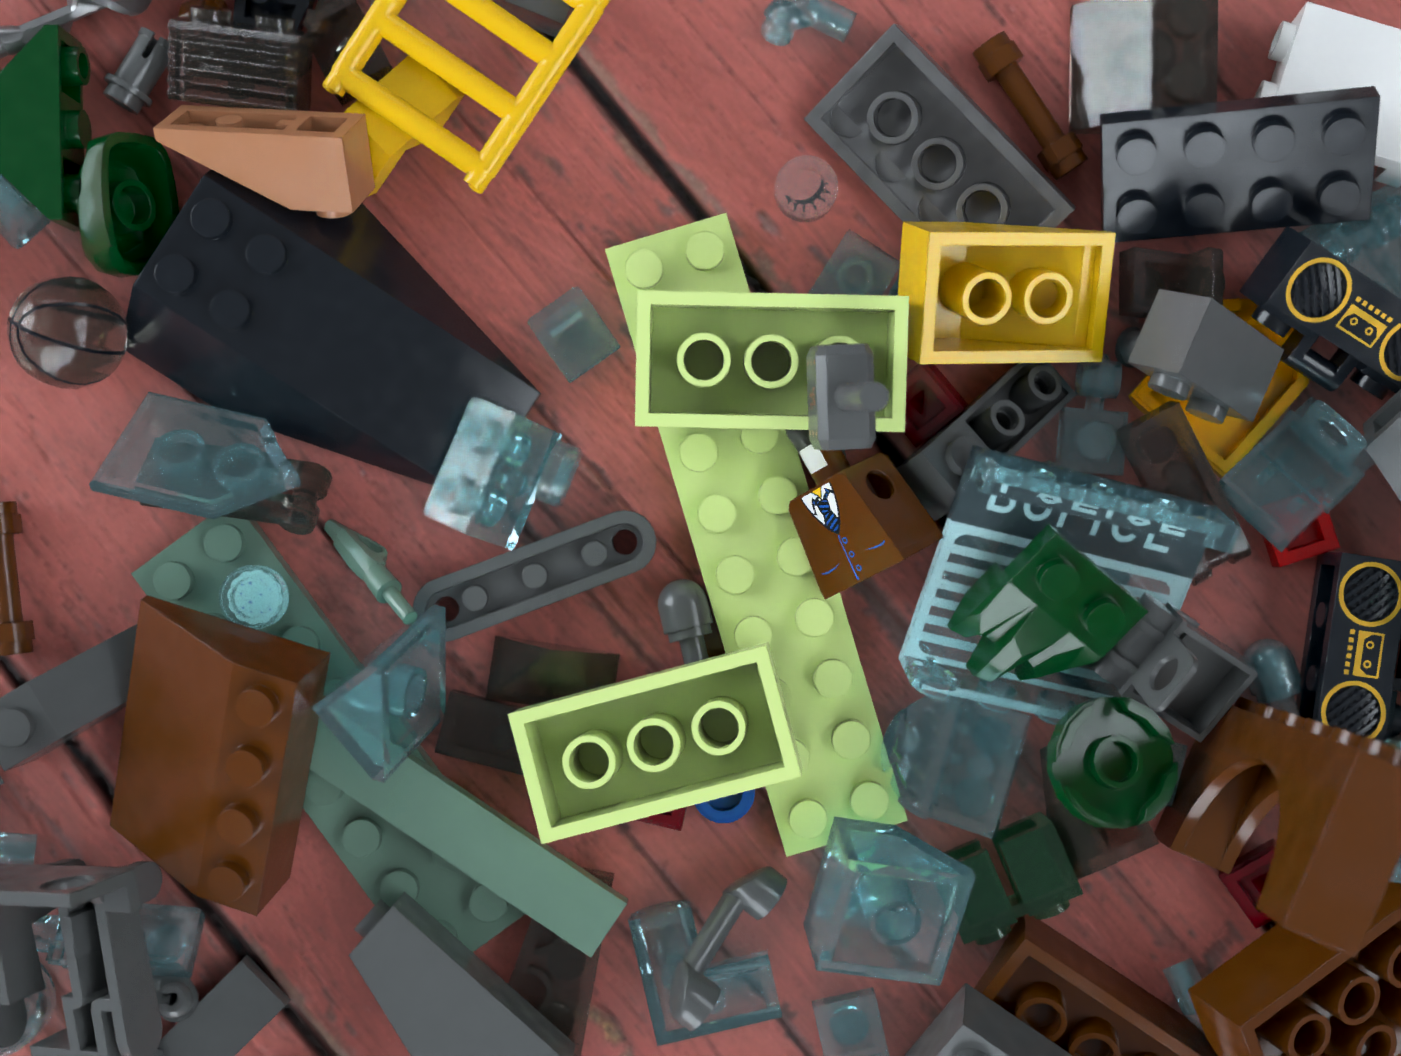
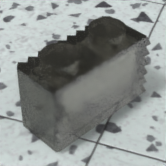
[167,5,313,111]

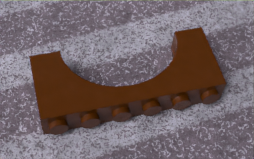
[1152,696,1401,958]

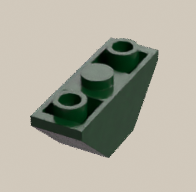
[0,25,92,231]

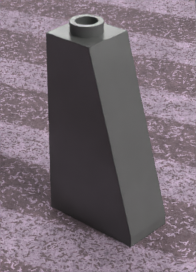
[349,891,576,1056]

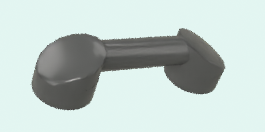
[669,866,787,1031]

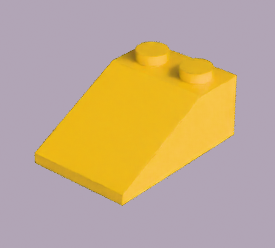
[898,221,1116,365]

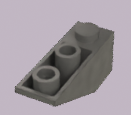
[896,363,1077,522]

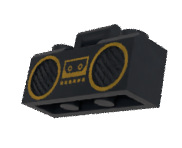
[1239,226,1401,400]
[1294,552,1401,745]

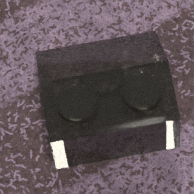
[1069,0,1218,134]

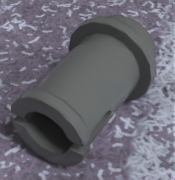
[103,27,178,115]

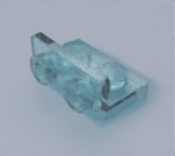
[424,397,562,550]

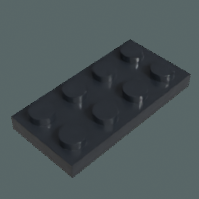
[1100,86,1380,243]

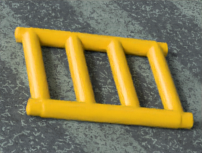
[322,0,610,194]

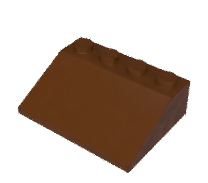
[110,595,331,916]
[1188,857,1401,1056]

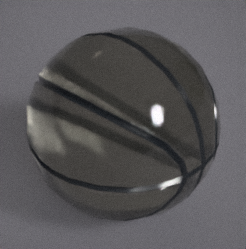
[7,275,129,389]

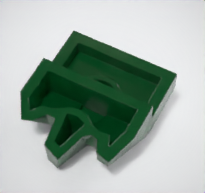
[947,523,1148,682]

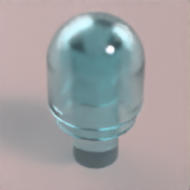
[1243,638,1302,717]

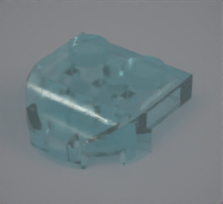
[881,693,1032,839]

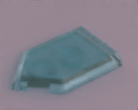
[89,392,302,519]

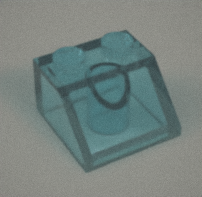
[803,816,976,986]

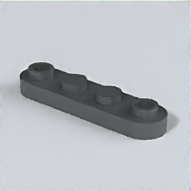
[413,510,657,642]

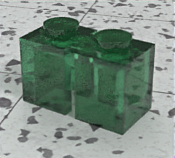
[925,811,1083,945]

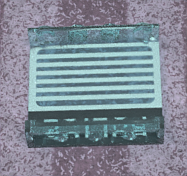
[898,445,1241,726]

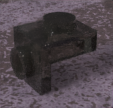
[1119,247,1225,318]

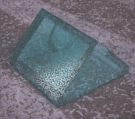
[311,605,446,783]

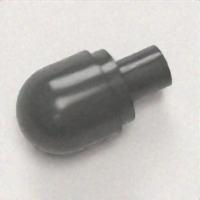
[658,579,713,664]

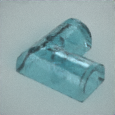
[628,900,782,1046]

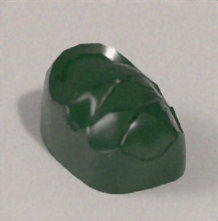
[77,132,179,278]

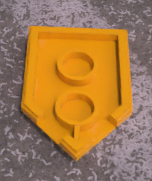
[1128,298,1309,479]

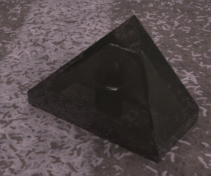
[486,635,620,705]

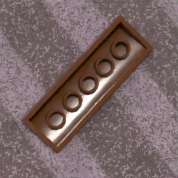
[974,910,1217,1056]

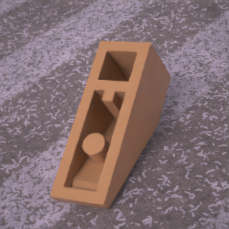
[153,105,375,219]

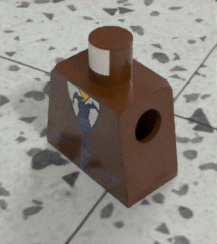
[789,444,944,600]

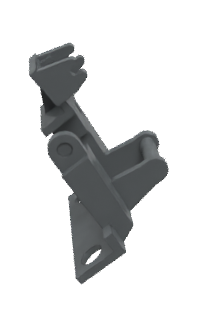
[0,859,164,1056]

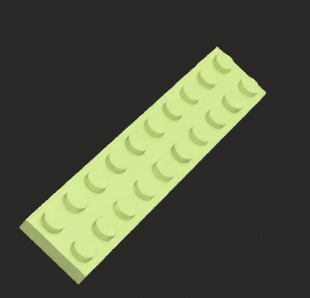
[605,213,908,857]

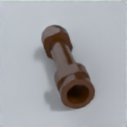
[973,31,1088,181]
[0,501,35,656]

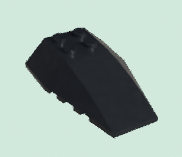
[121,169,541,499]

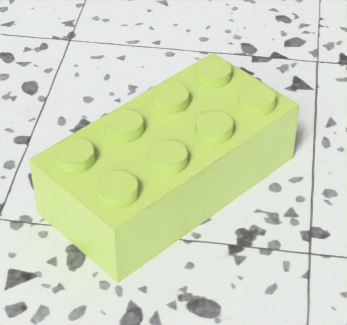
[635,290,909,432]
[508,642,802,844]

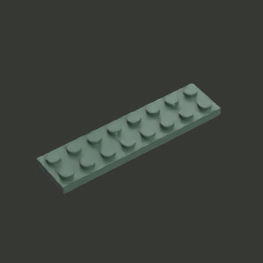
[131,499,525,952]

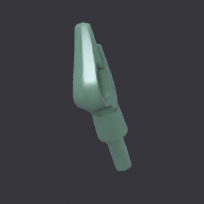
[324,519,418,625]

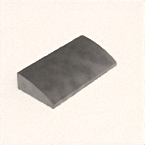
[804,24,1076,228]

